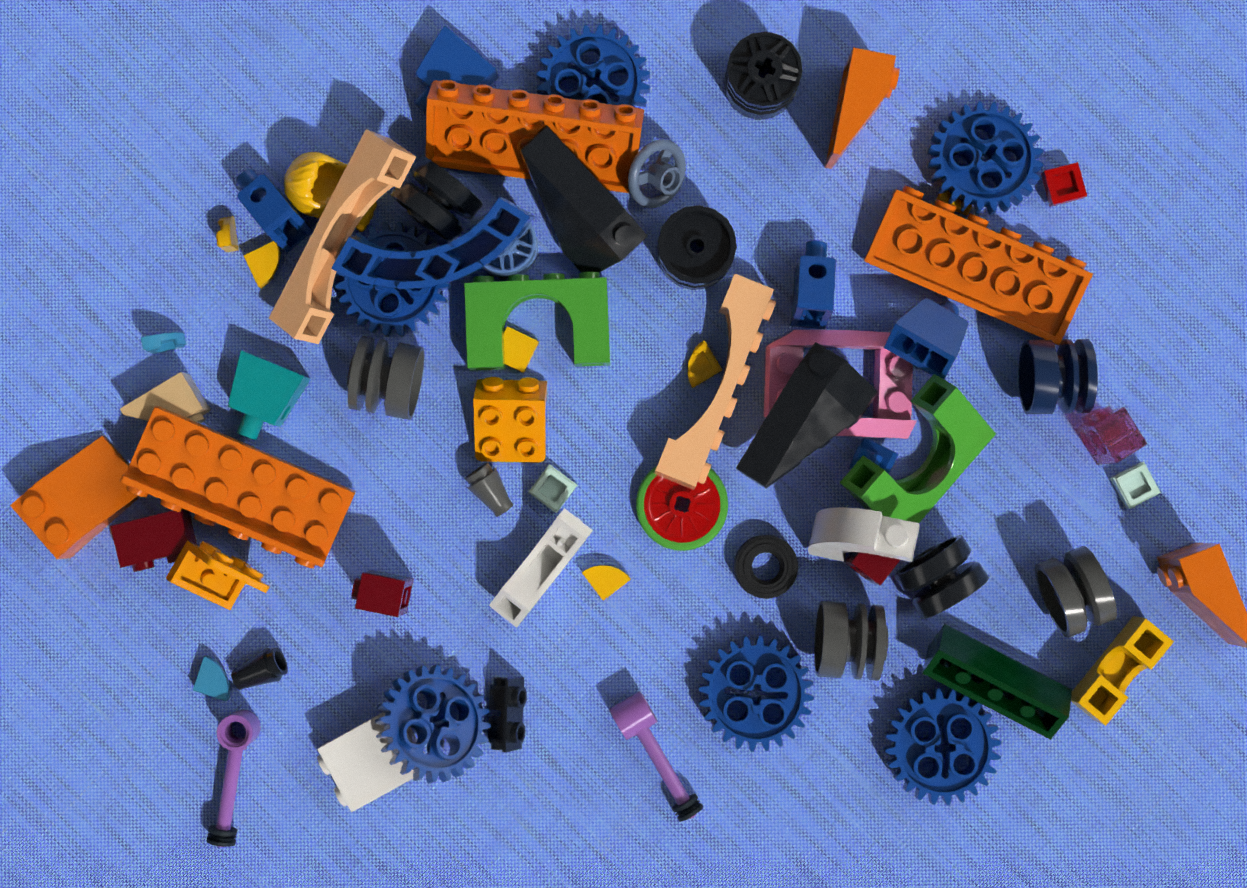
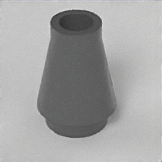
[465,462,513,517]

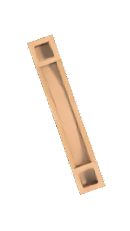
[269,129,416,344]
[654,273,777,489]

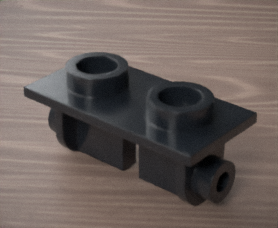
[488,677,527,753]

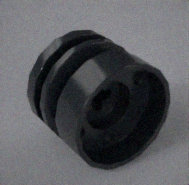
[724,32,802,120]

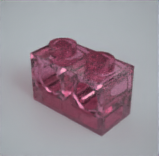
[1075,405,1147,465]

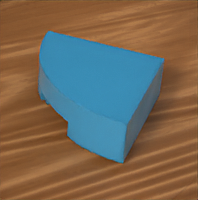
[141,332,187,354]
[193,656,231,701]

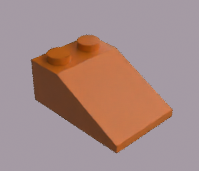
[825,47,900,169]
[10,436,140,559]
[1157,542,1247,648]

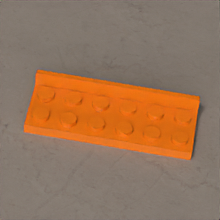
[425,80,644,193]
[863,185,1093,345]
[120,406,356,568]

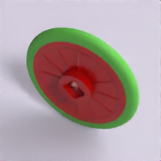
[636,466,728,551]

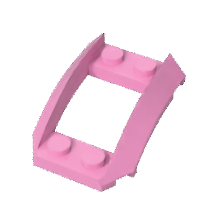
[764,330,917,439]

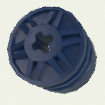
[1018,339,1098,414]

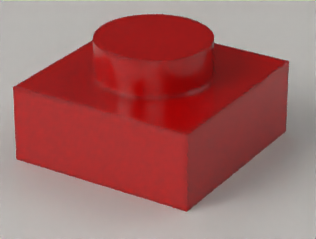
[1041,162,1087,207]

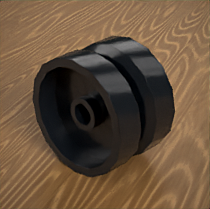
[390,155,483,243]
[657,205,737,290]
[894,535,989,619]

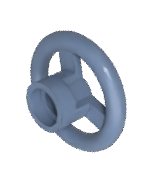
[628,139,686,208]

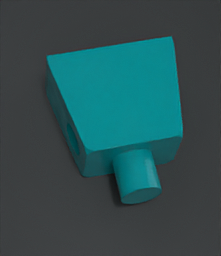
[228,350,310,440]

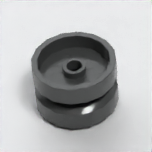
[1035,546,1117,638]

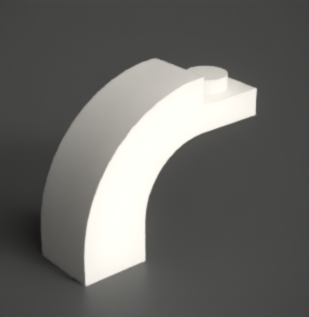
[808,507,920,562]
[489,508,593,628]

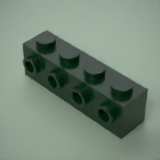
[922,624,1072,740]

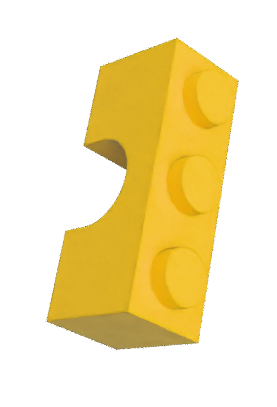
[1071,616,1174,726]

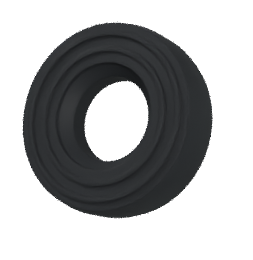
[734,535,798,599]

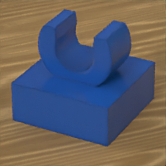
[848,437,899,474]

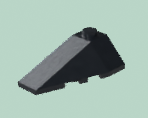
[520,126,647,273]
[736,342,878,489]

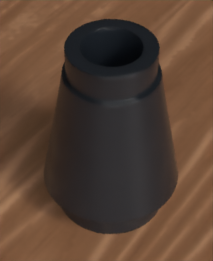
[231,648,288,690]

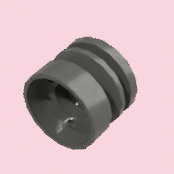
[347,336,425,420]
[814,601,888,681]

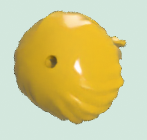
[284,152,377,232]

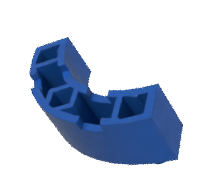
[331,198,534,289]

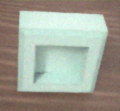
[1110,462,1161,509]
[528,464,578,513]

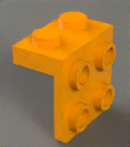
[473,377,547,463]
[166,541,270,610]

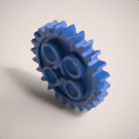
[537,24,650,108]
[927,101,1044,216]
[335,222,451,337]
[698,635,814,752]
[375,664,491,784]
[883,687,1002,806]

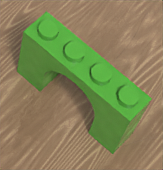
[464,272,610,371]
[840,374,996,523]

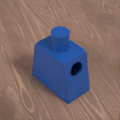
[414,26,498,114]
[236,169,314,253]
[790,240,836,329]
[884,299,968,379]

